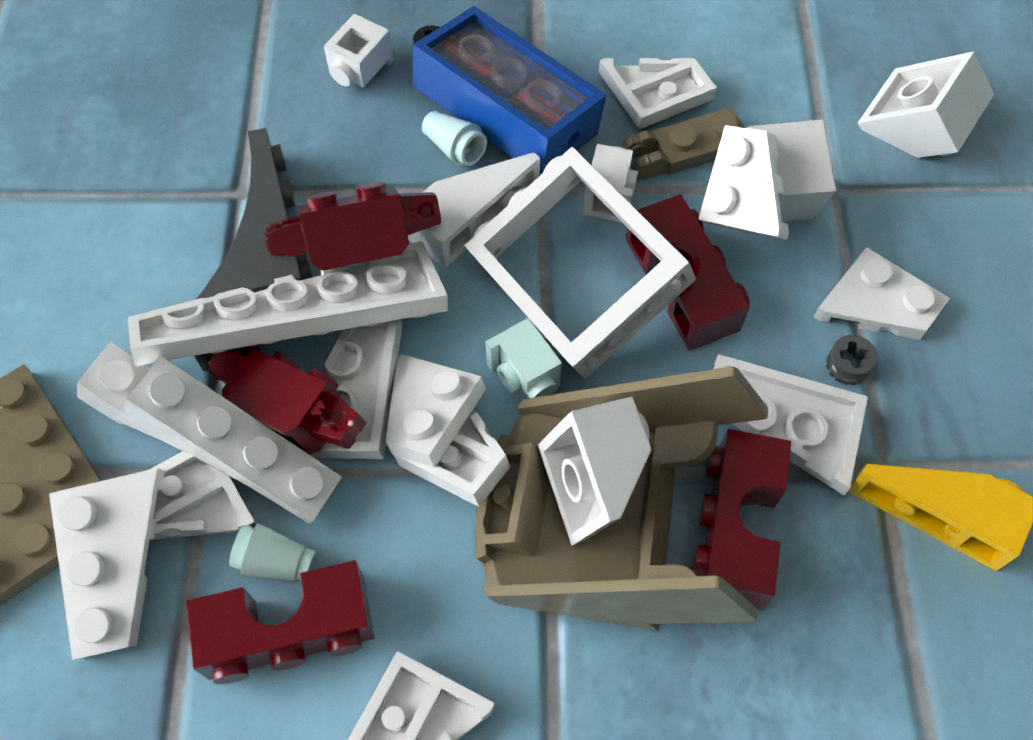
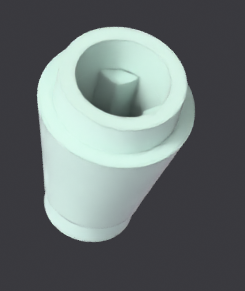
[422,111,487,166]
[229,523,316,581]

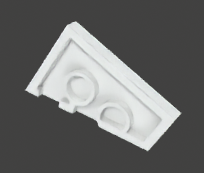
[49,468,165,660]

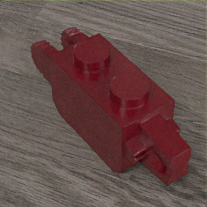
[264,182,441,271]
[208,348,367,454]

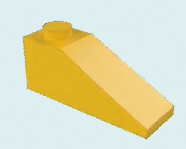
[848,464,1033,571]

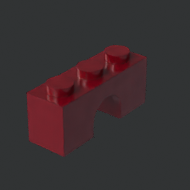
[626,194,750,351]
[692,429,791,610]
[186,560,375,684]

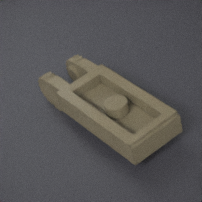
[621,107,745,180]

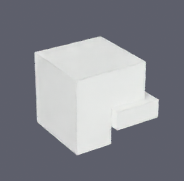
[747,119,836,222]

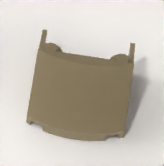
[475,366,768,631]

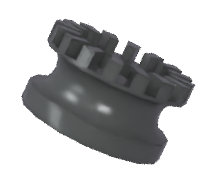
[826,335,877,385]

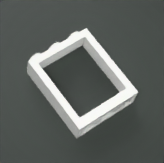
[464,147,696,379]

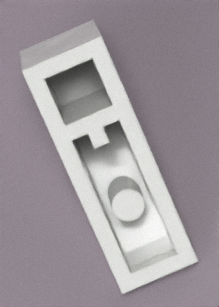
[408,152,540,268]

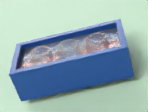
[412,6,606,175]

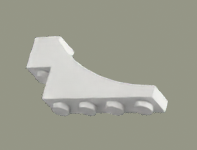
[77,341,342,524]

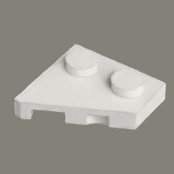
[599,58,717,130]
[698,125,789,240]
[814,247,950,340]
[385,354,486,468]
[393,410,510,507]
[149,451,257,539]
[348,651,495,740]

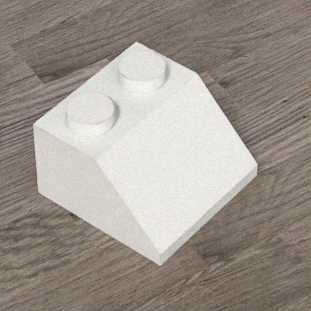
[857,51,994,158]
[538,396,652,546]

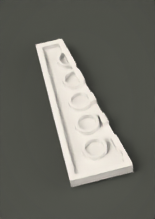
[128,241,448,366]

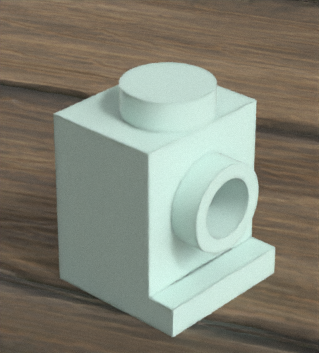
[485,318,562,399]

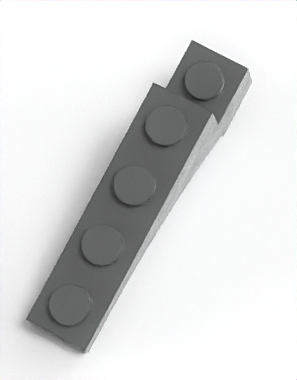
[194,128,313,371]

